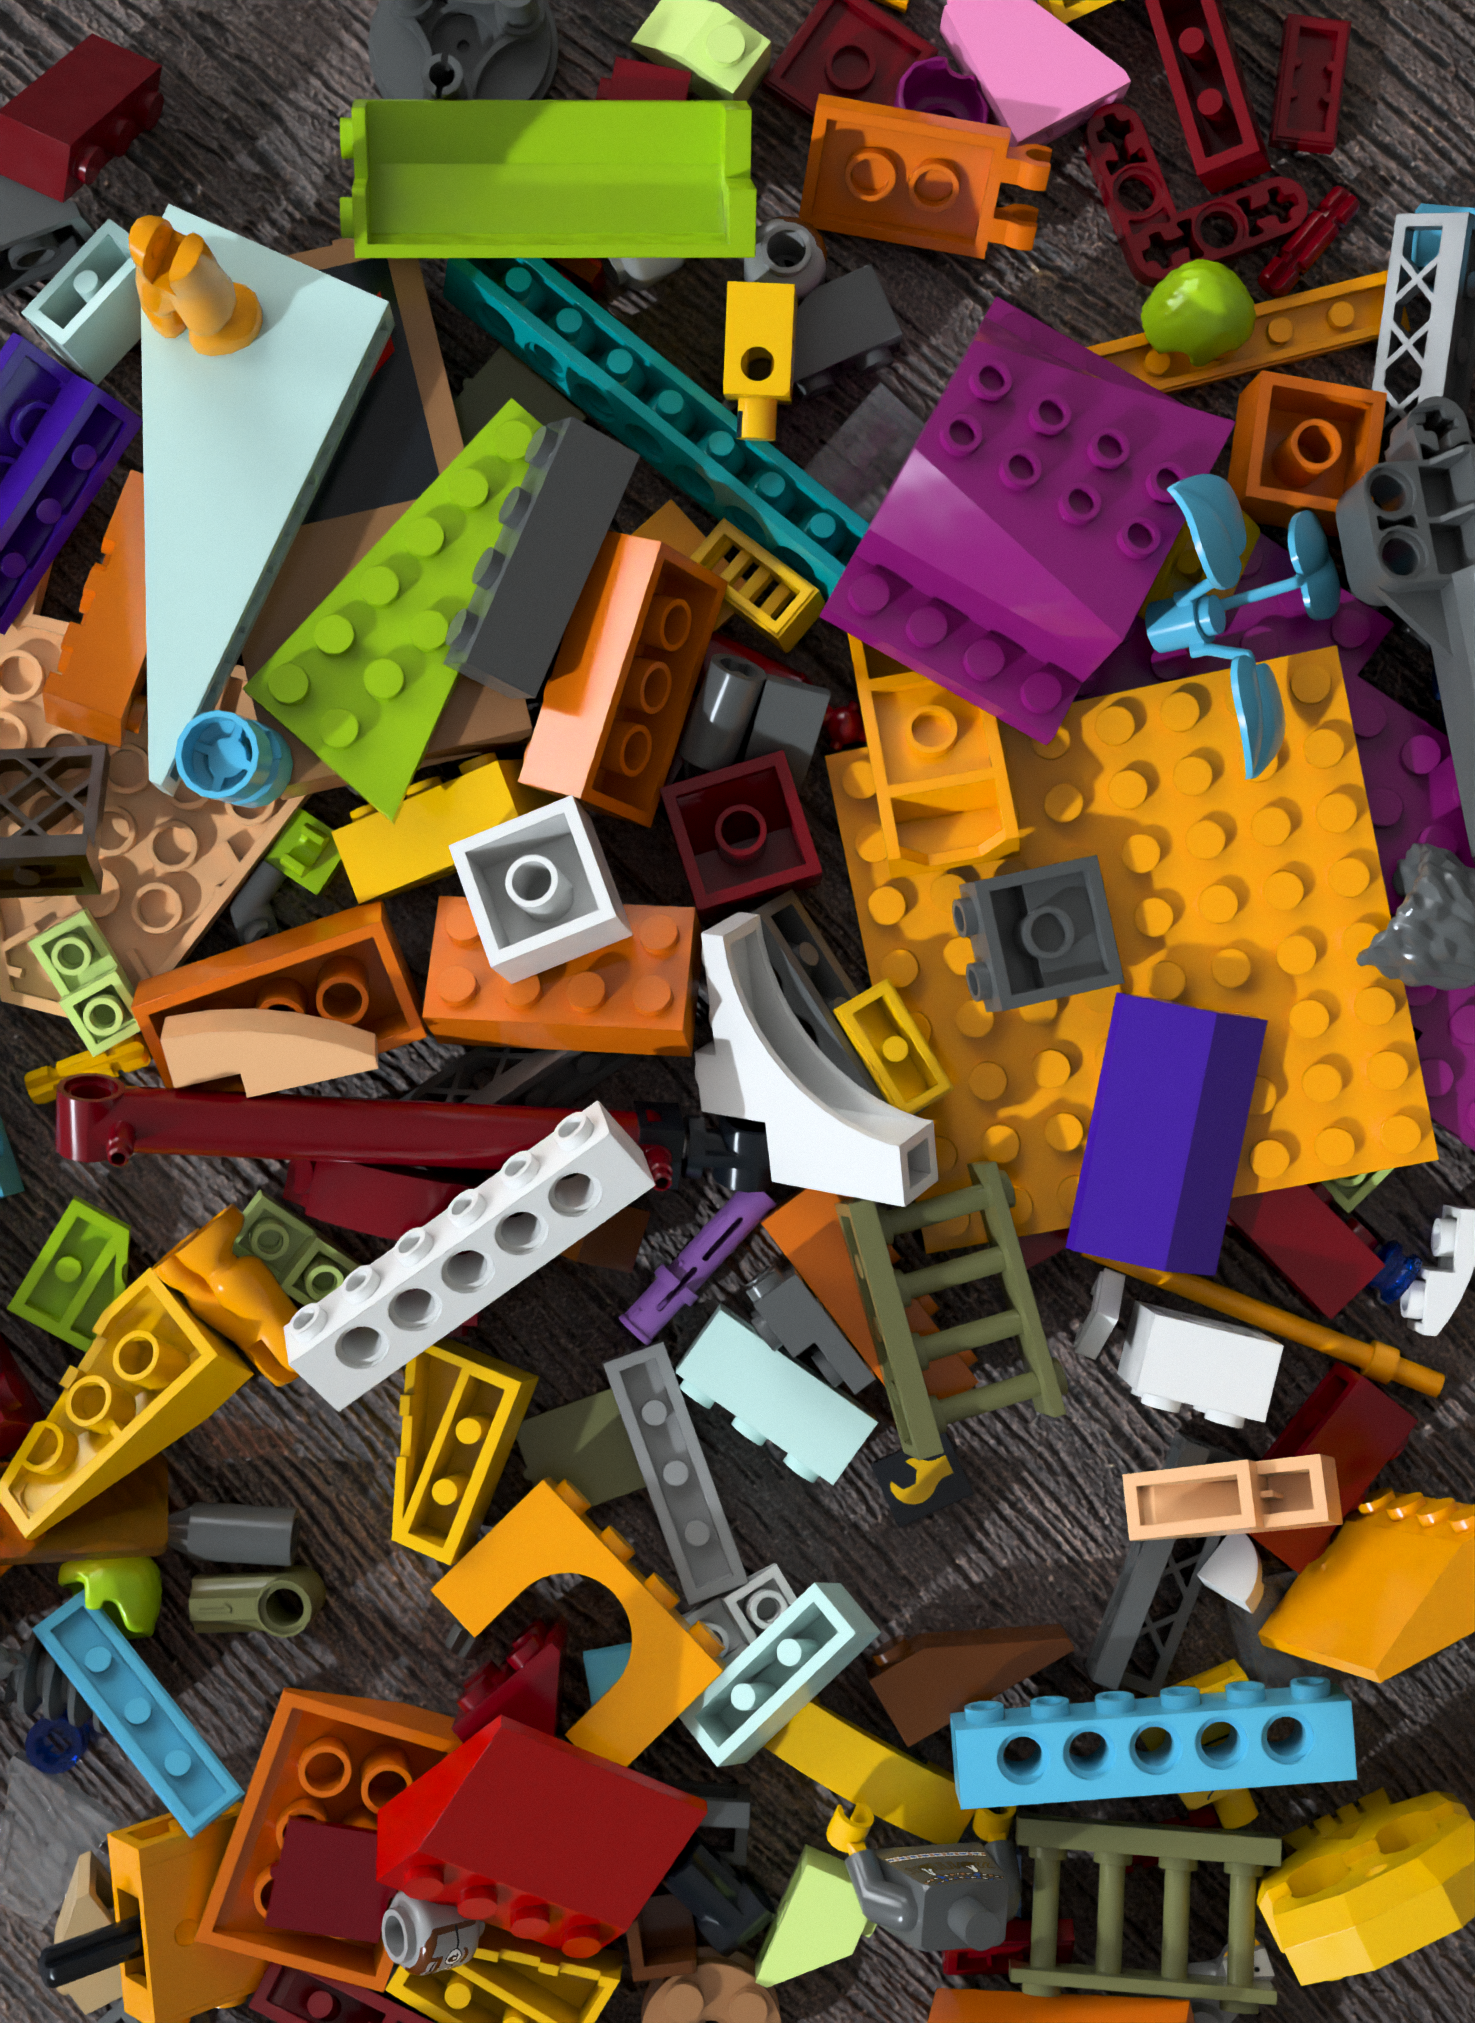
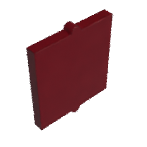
[264,1815,397,1943]

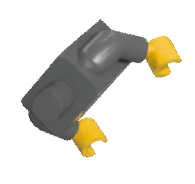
[826,1802,1022,1952]

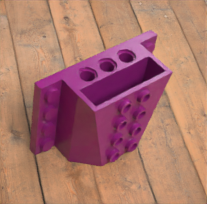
[819,296,1236,746]

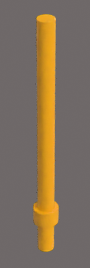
[1080,1252,1445,1398]

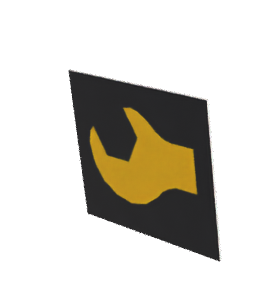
[870,1432,973,1528]

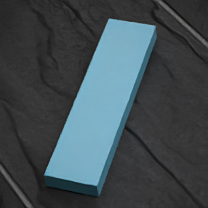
[32,1589,245,1840]

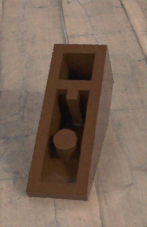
[866,1624,1075,1748]

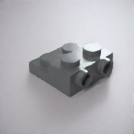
[952,855,1125,1012]
[745,1262,876,1395]

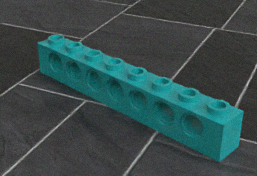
[443,258,869,603]

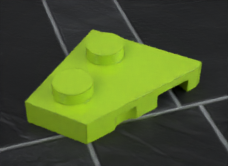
[7,1195,131,1353]

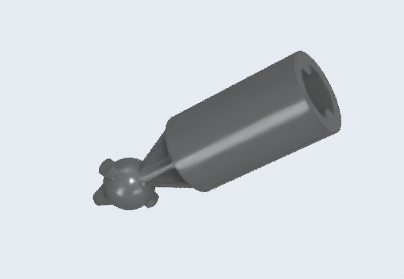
[678,653,767,780]
[103,1502,300,1566]

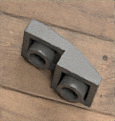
[740,674,830,796]

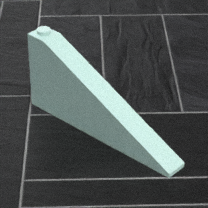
[141,204,395,797]

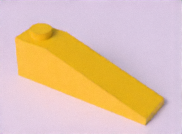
[0,1267,254,1541]

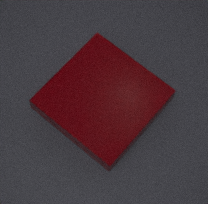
[762,0,939,124]

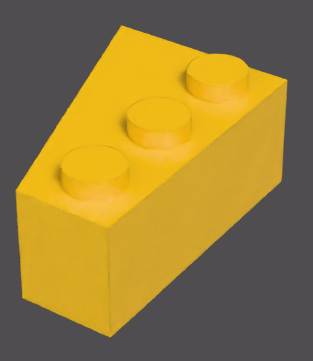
[331,752,561,904]

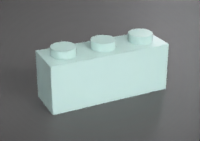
[675,1303,878,1485]
[678,1582,881,1767]

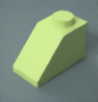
[631,0,771,101]
[755,1844,877,1988]

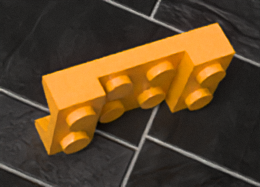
[847,633,1020,879]

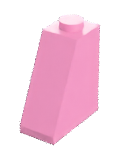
[939,0,1131,147]

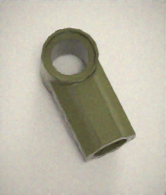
[189,1565,326,1638]

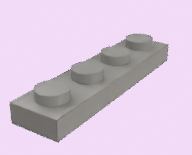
[602,1339,749,1605]

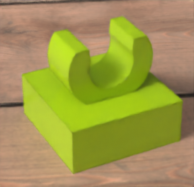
[264,807,343,897]

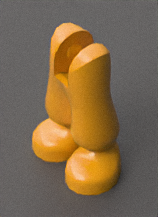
[128,215,263,356]
[151,1203,299,1387]

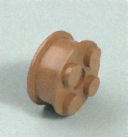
[641,1944,782,2023]

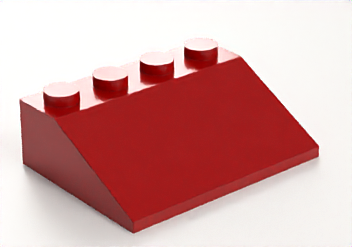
[376,1715,708,1960]

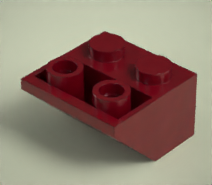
[451,1613,569,1743]

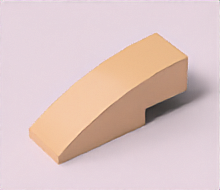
[160,1008,378,1098]
[1122,1454,1343,1541]

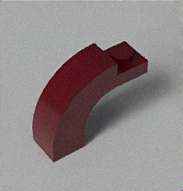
[283,1160,511,1251]

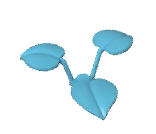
[1145,474,1341,780]

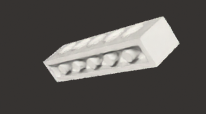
[283,1100,656,1412]

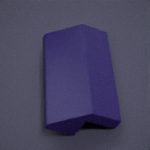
[0,332,143,635]
[1066,992,1268,1276]

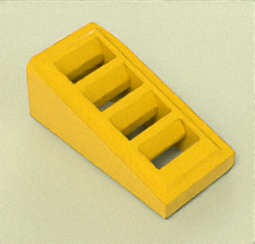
[690,518,826,653]

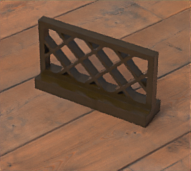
[0,745,111,899]

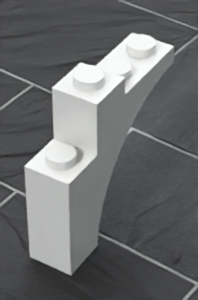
[694,912,939,1207]

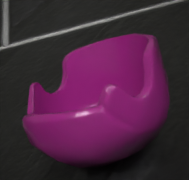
[893,56,989,124]

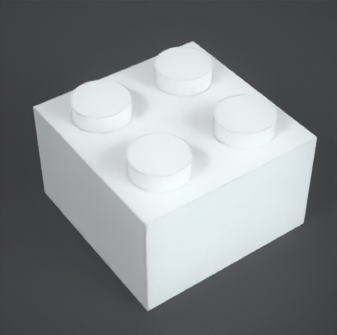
[448,795,633,984]
[1117,1300,1284,1428]

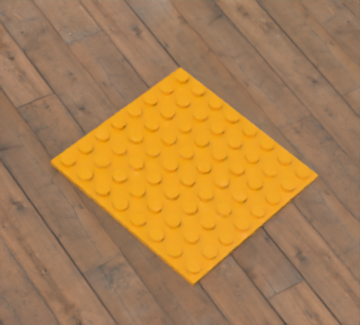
[825,645,1439,1254]

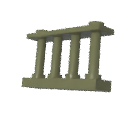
[834,1161,1068,1460]
[1009,1812,1282,2014]

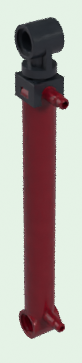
[55,1073,775,1193]

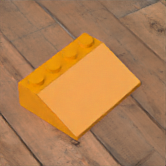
[1258,1487,1475,1683]

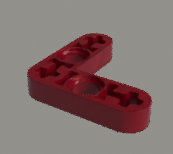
[1082,103,1308,288]

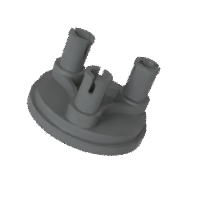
[368,0,559,100]

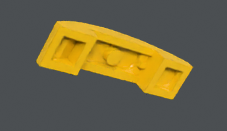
[763,1696,976,1845]

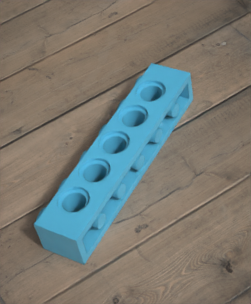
[950,1676,1357,1810]

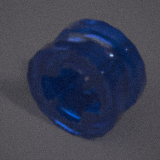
[1364,1239,1422,1304]
[25,1709,90,1774]

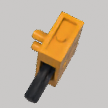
[37,1802,270,2023]

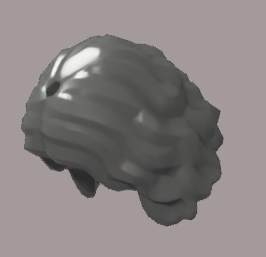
[1356,843,1475,991]

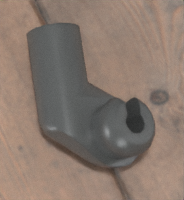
[230,858,288,946]

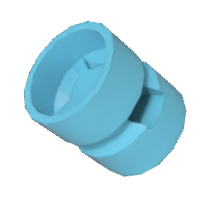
[175,710,293,808]

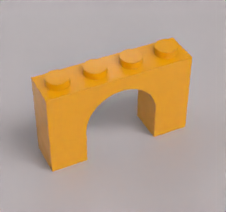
[431,1477,727,1767]

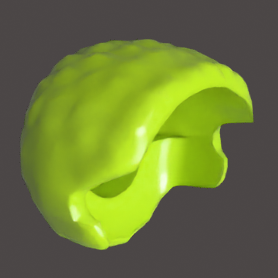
[1140,259,1256,367]
[58,1544,162,1639]

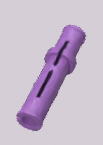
[619,1191,778,1346]

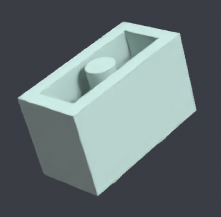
[21,218,141,385]

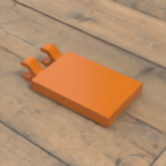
[798,93,1052,259]

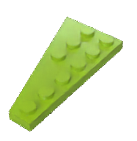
[243,398,543,825]

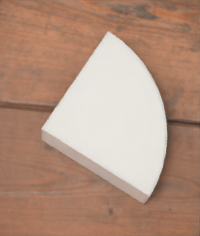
[1073,1268,1126,1360]
[1197,1534,1264,1614]

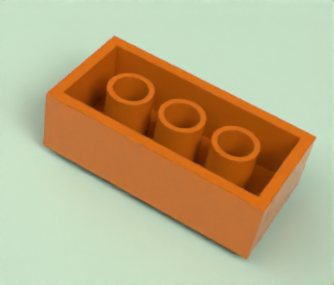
[518,531,728,828]
[422,896,702,1057]
[131,898,427,1092]

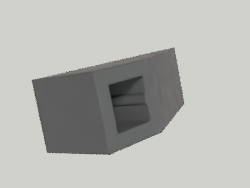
[722,264,903,416]

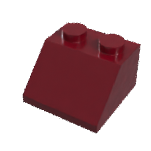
[659,750,823,922]

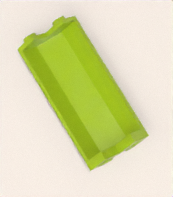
[340,99,757,258]

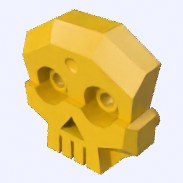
[1256,1787,1475,1986]

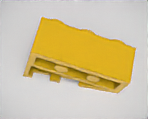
[391,1337,539,1565]
[385,1922,624,2023]

